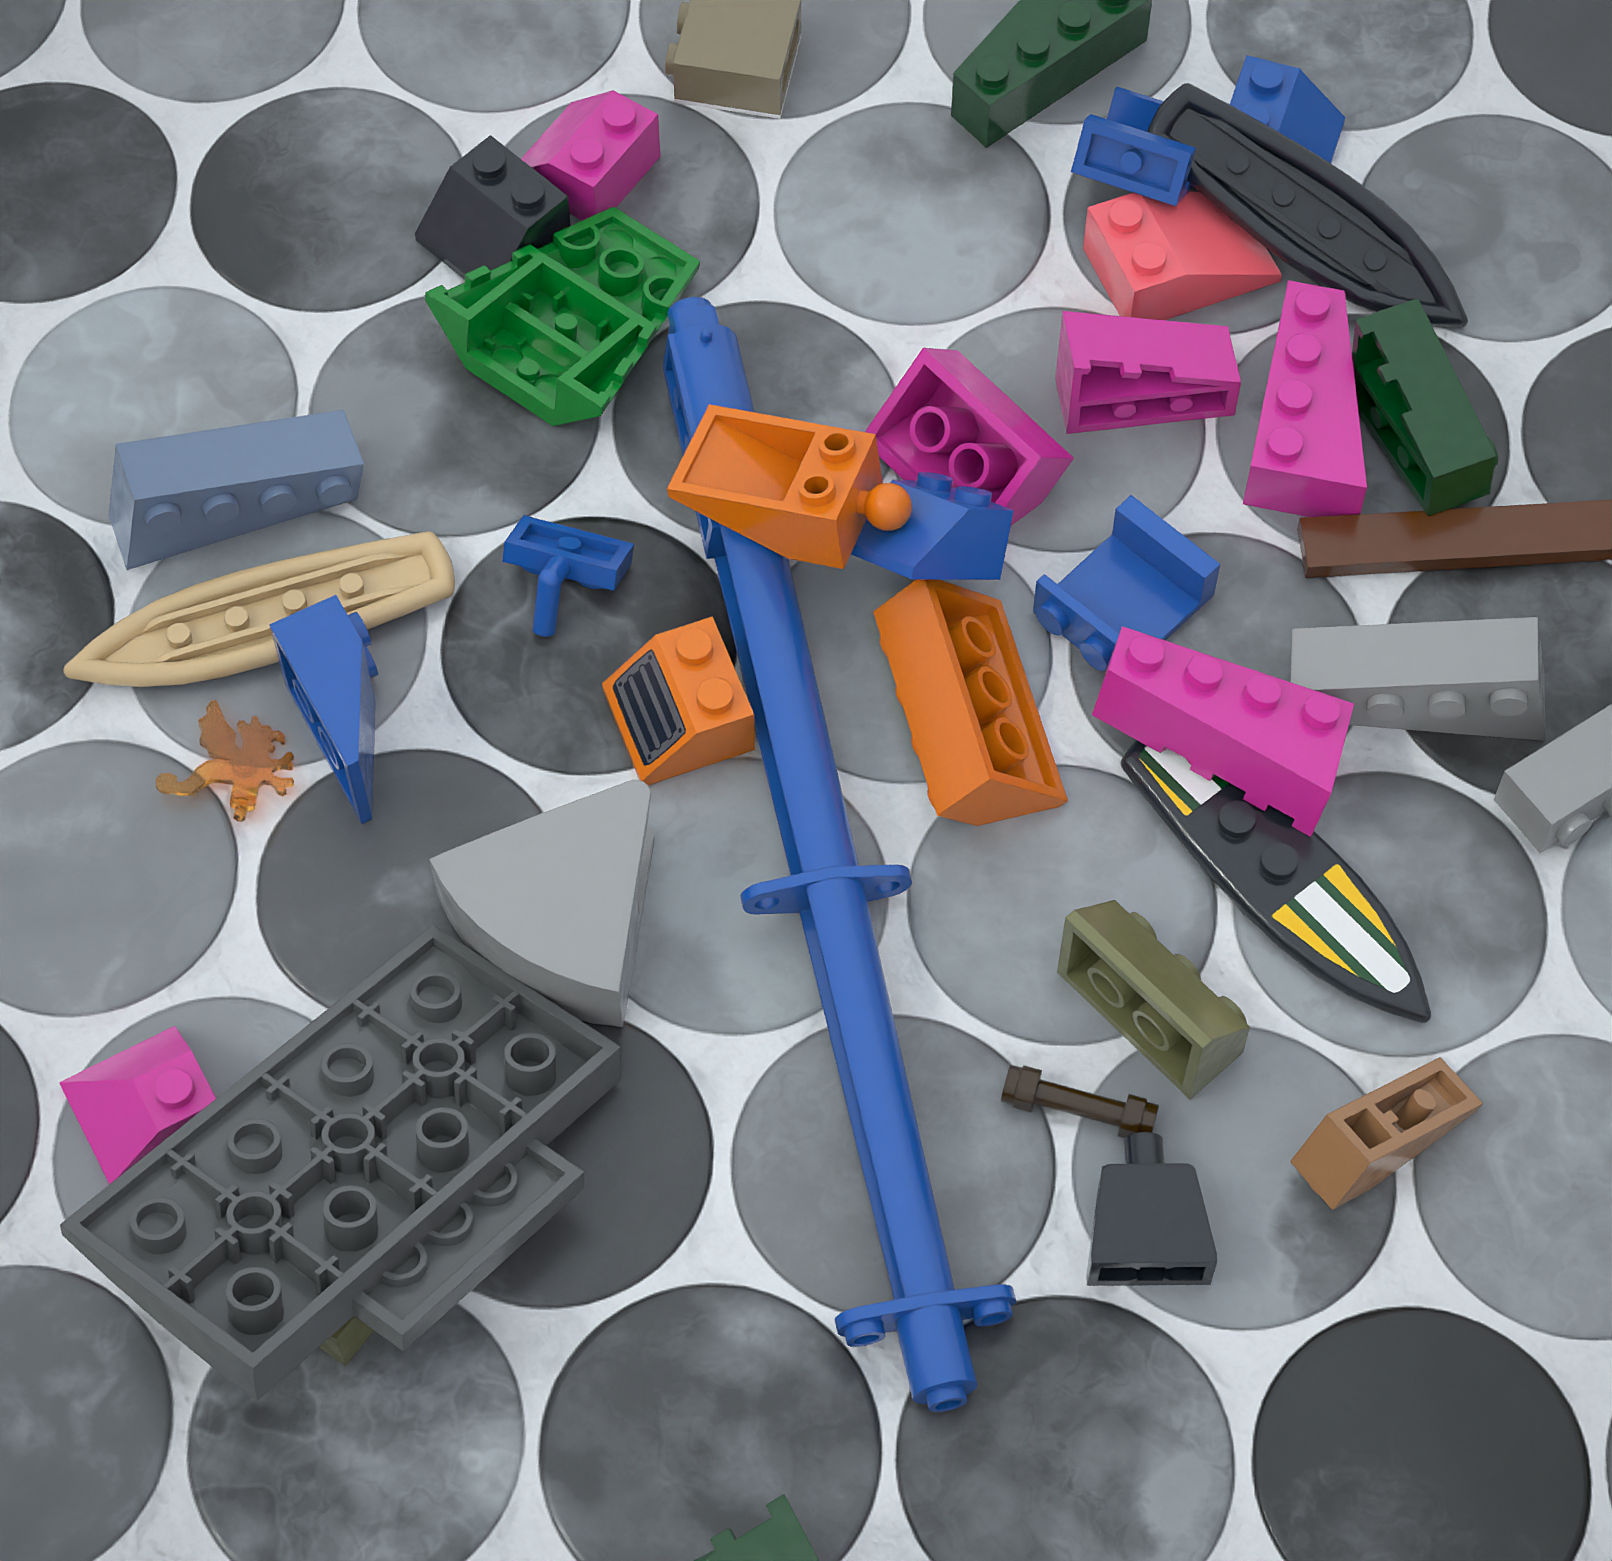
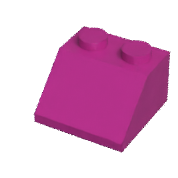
[521,90,661,220]

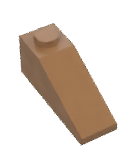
[1290,1057,1483,1210]

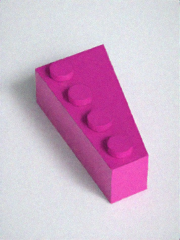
[1092,626,1354,837]

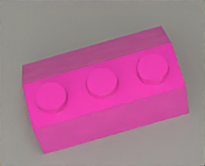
[865,348,1074,526]

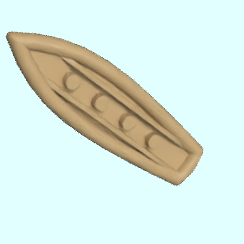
[64,531,455,687]

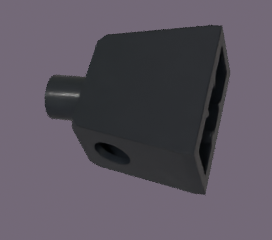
[1086,1132,1217,1286]

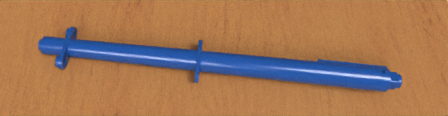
[662,297,1016,1412]

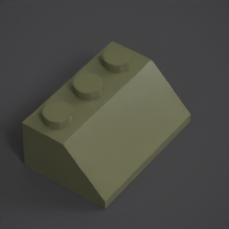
[1057,900,1250,1099]

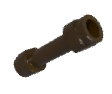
[1001,1065,1159,1138]

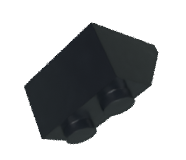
[415,135,571,280]

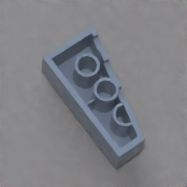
[108,410,364,570]

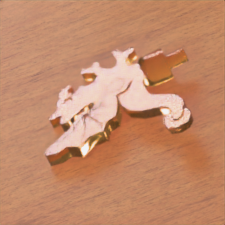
[156,700,294,822]

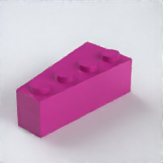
[1243,280,1367,517]

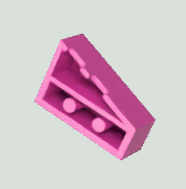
[1055,311,1241,434]

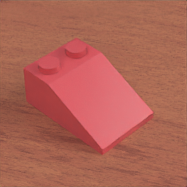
[1083,191,1282,320]

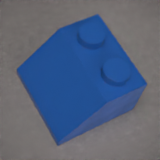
[1230,55,1345,163]
[851,472,1014,580]

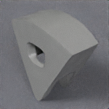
[429,780,655,1027]

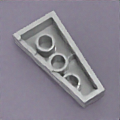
[1291,617,1546,741]

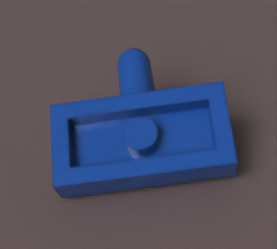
[502,515,634,637]

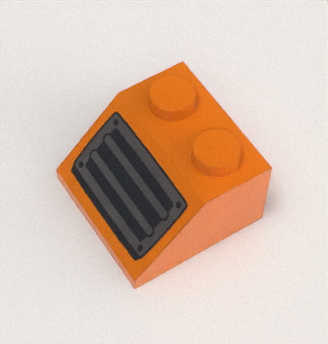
[602,616,755,785]

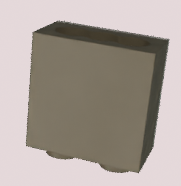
[665,0,801,119]

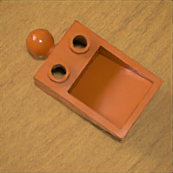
[667,404,912,569]

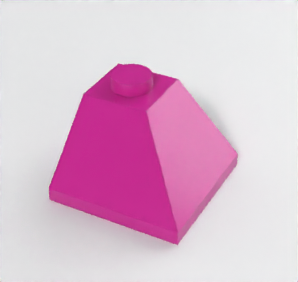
[59,1026,216,1184]

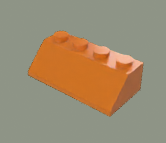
[873,579,1068,826]

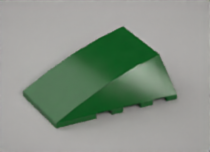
[425,206,700,426]

